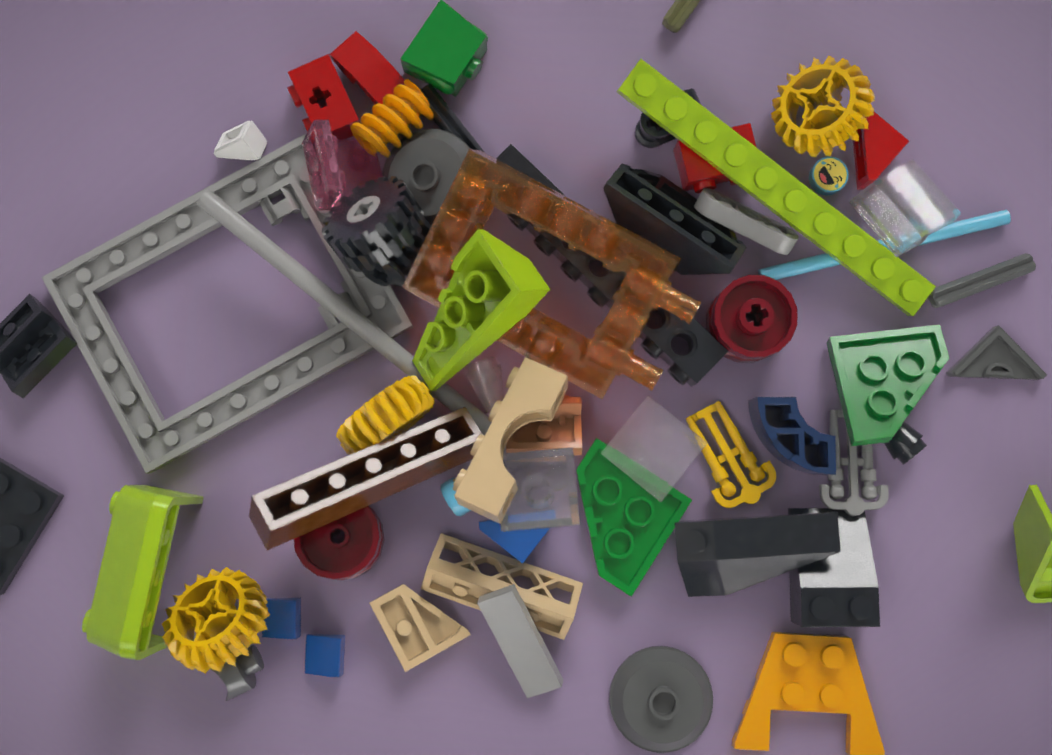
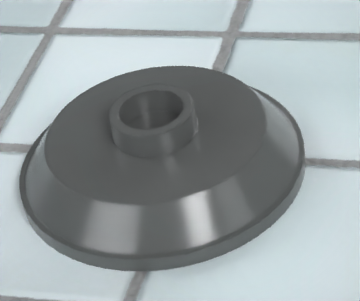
[382,129,480,230]
[609,646,713,753]

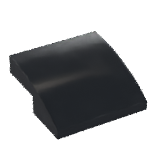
[0,294,77,399]

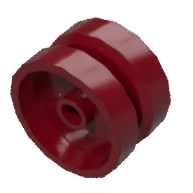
[706,275,798,363]
[293,506,385,581]

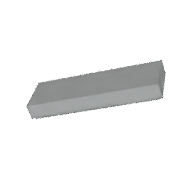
[477,584,563,698]

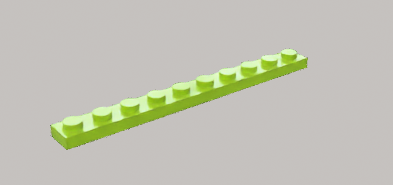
[616,59,936,316]

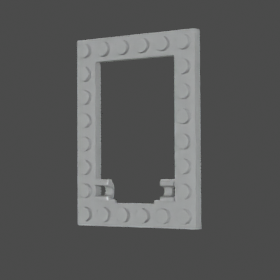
[42,134,414,473]

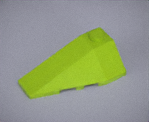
[412,229,550,391]

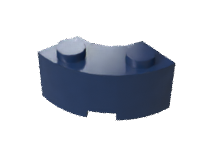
[748,397,836,475]

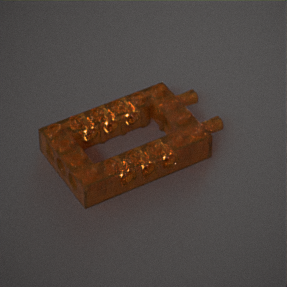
[402,149,702,399]

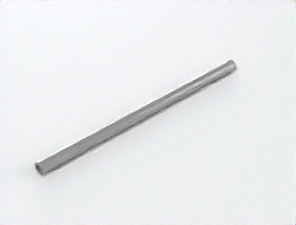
[196,189,492,435]

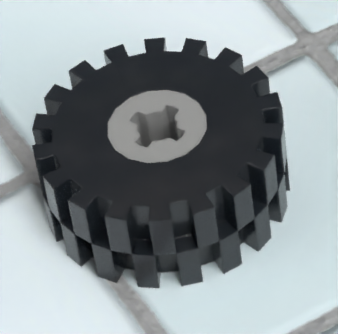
[322,176,425,272]

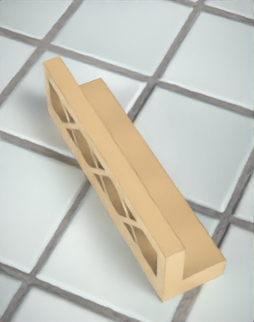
[421,533,583,640]

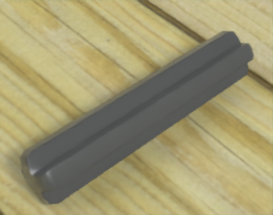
[928,253,1036,308]

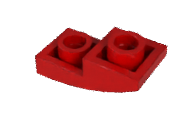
[329,31,405,104]

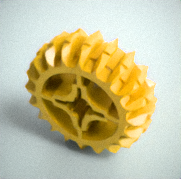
[771,56,875,158]
[336,375,435,455]
[161,567,270,674]

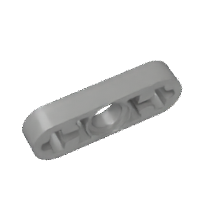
[694,188,799,255]

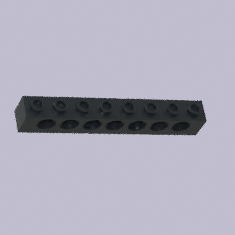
[480,144,728,387]

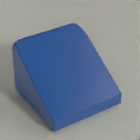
[262,598,301,639]
[305,634,345,678]

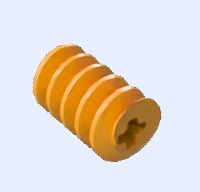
[350,78,434,158]

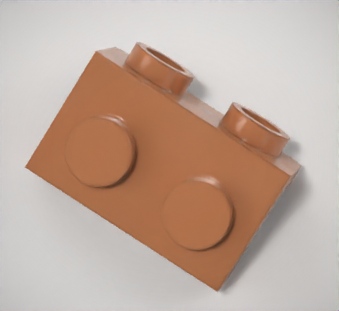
[506,395,583,456]

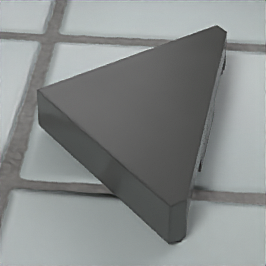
[946,325,1047,380]

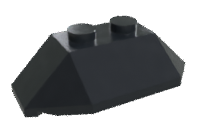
[603,164,747,275]

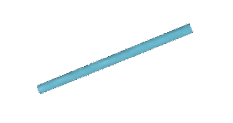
[758,210,1011,280]

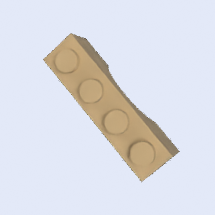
[453,357,568,524]

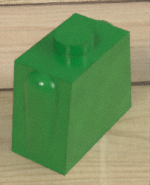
[400,0,488,97]

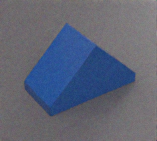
[479,512,556,564]

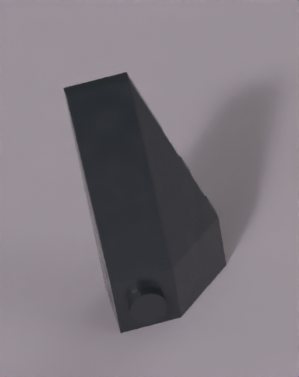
[675,512,841,597]

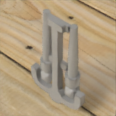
[819,410,888,516]

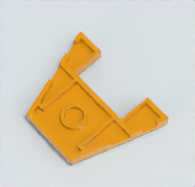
[732,632,885,755]

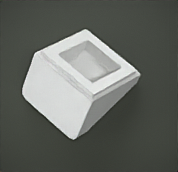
[214,120,267,160]

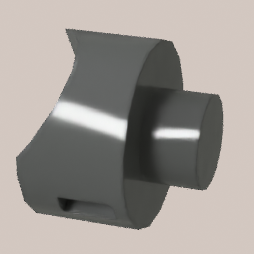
[210,645,264,701]

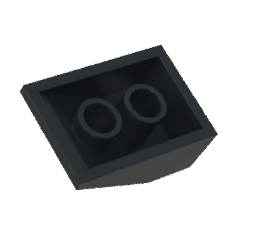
[788,508,880,627]

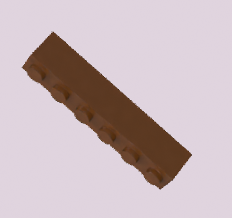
[249,407,482,551]

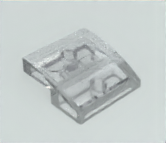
[849,160,961,257]
[601,396,707,502]

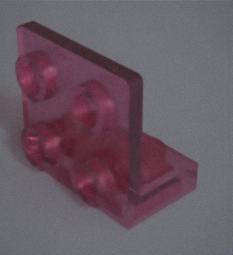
[302,120,383,211]

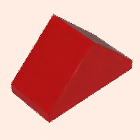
[853,112,909,190]

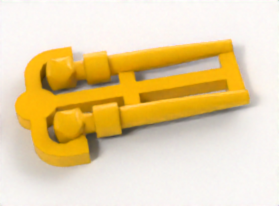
[685,401,776,508]

